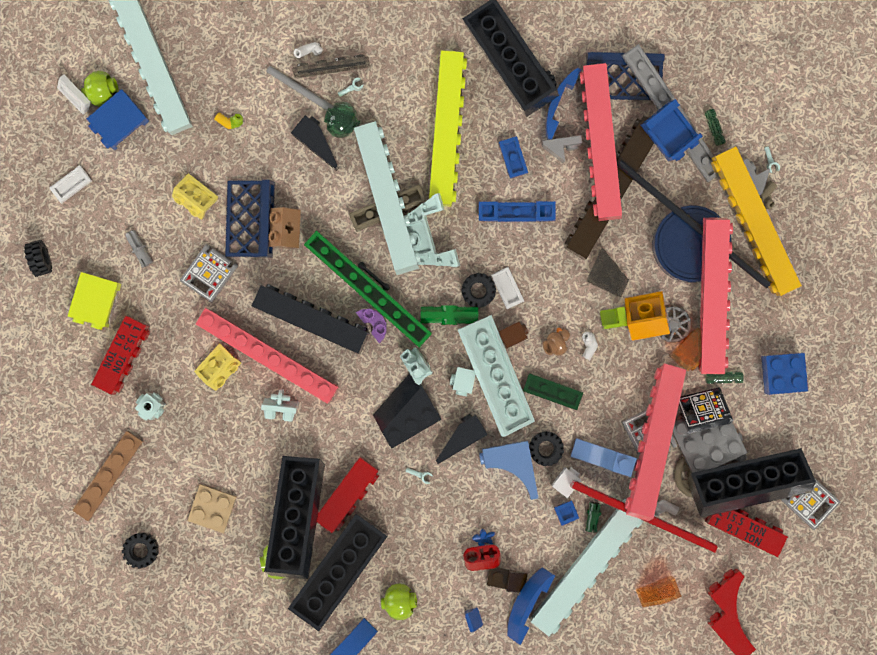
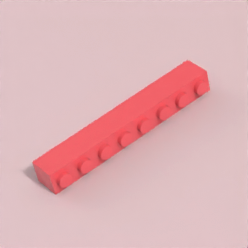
[580,63,622,221]
[699,218,733,374]
[196,308,339,404]
[625,363,686,521]

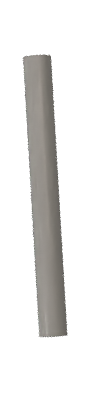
[266,66,334,113]

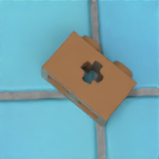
[269,207,301,249]

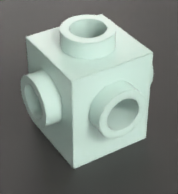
[135,392,166,421]

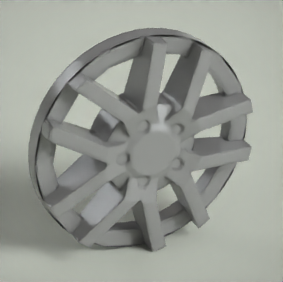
[660,307,691,342]

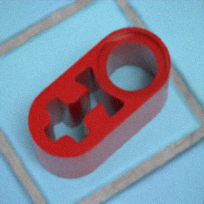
[463,545,501,571]

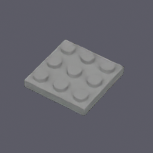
[672,414,747,473]

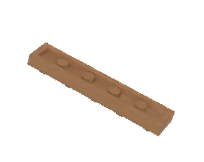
[72,431,143,521]

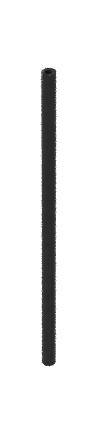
[617,160,771,289]

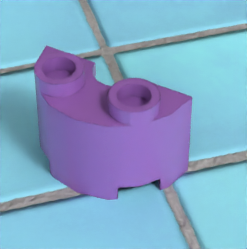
[356,309,387,344]

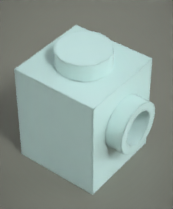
[450,367,476,397]

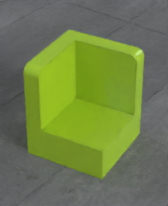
[600,307,628,330]

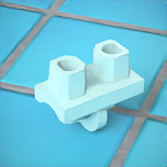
[400,347,433,385]
[261,389,299,422]

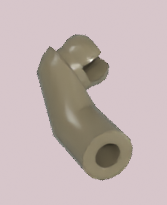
[759,181,777,210]

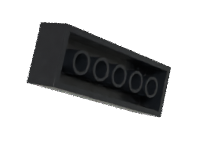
[462,0,559,117]
[251,284,370,354]
[688,448,816,518]
[264,456,325,579]
[288,511,388,632]

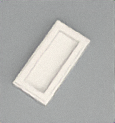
[57,75,90,114]
[50,165,92,204]
[491,267,524,309]

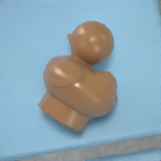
[543,327,570,356]

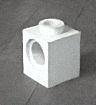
[551,467,581,498]

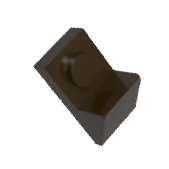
[486,567,528,592]

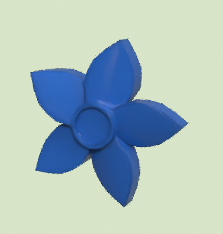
[472,529,495,546]

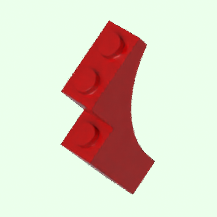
[707,569,756,655]

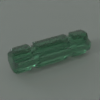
[705,109,726,146]
[705,372,744,384]

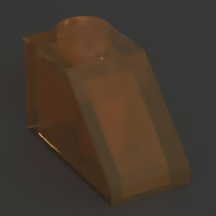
[669,328,702,371]
[636,576,682,607]

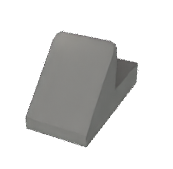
[542,135,582,163]
[743,158,770,195]

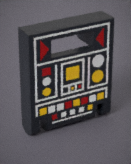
[678,387,733,434]

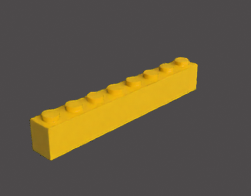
[711,147,802,296]

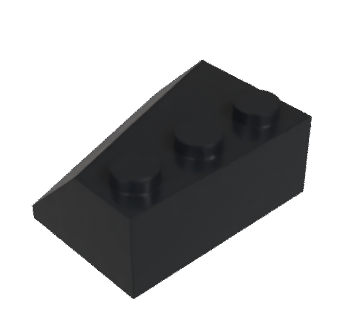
[373,373,442,449]

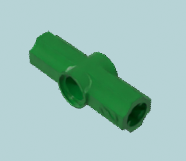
[421,305,478,325]

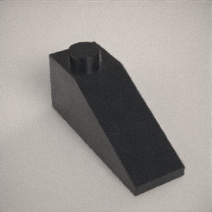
[291,115,339,171]
[436,413,488,464]

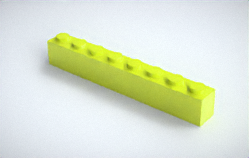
[429,50,467,207]

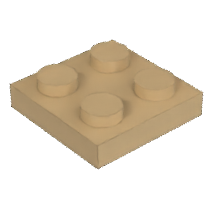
[187,484,237,534]

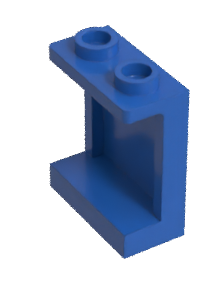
[86,89,149,150]
[641,99,703,161]

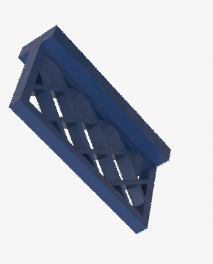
[586,52,665,100]
[225,180,275,258]

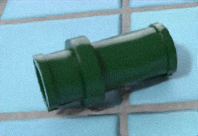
[585,502,602,533]

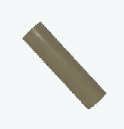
[349,184,426,232]

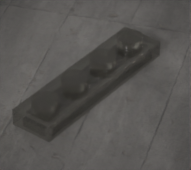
[293,54,370,79]

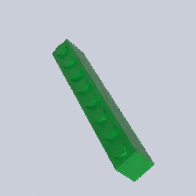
[304,230,432,348]

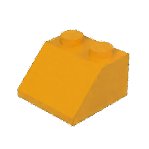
[625,291,670,341]

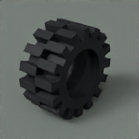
[24,240,52,277]
[461,273,496,308]
[529,431,564,466]
[122,532,159,569]

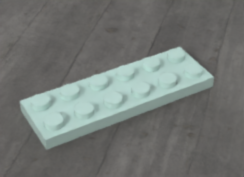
[458,315,535,437]

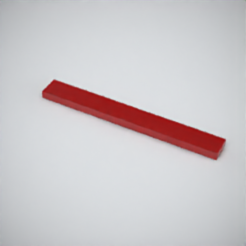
[570,480,718,553]

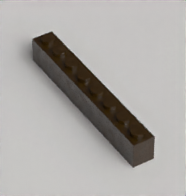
[564,116,654,260]

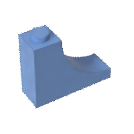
[570,438,637,477]
[479,440,538,500]

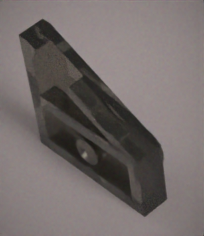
[586,248,629,298]

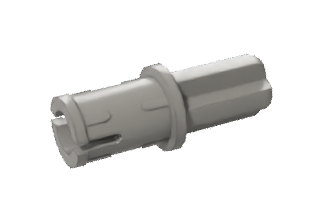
[125,230,153,268]

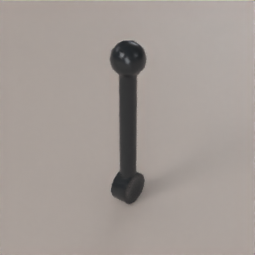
[358,262,390,291]

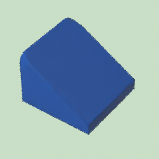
[464,607,483,633]

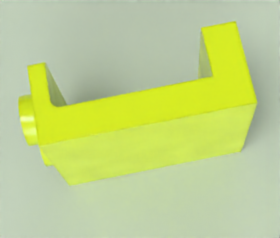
[68,272,121,330]

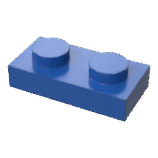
[499,136,528,179]

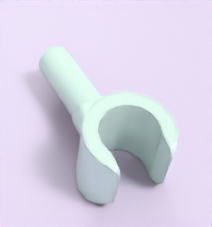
[338,78,364,97]
[764,147,780,173]
[406,468,432,484]

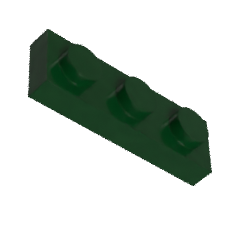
[523,373,583,410]

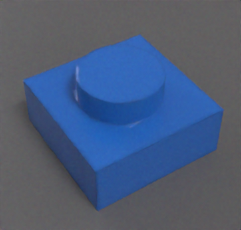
[554,500,579,526]

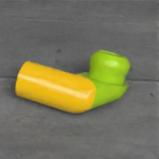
[214,112,243,129]

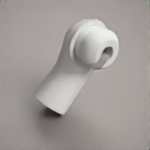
[294,42,323,58]
[582,331,598,361]
[654,500,679,517]

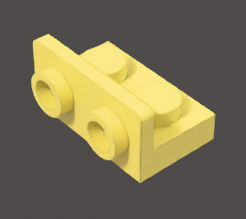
[172,173,218,220]
[194,343,241,391]

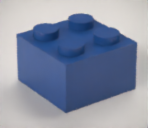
[761,353,808,395]

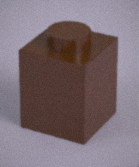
[499,321,529,349]

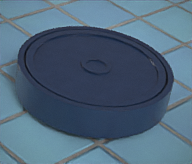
[652,205,732,283]

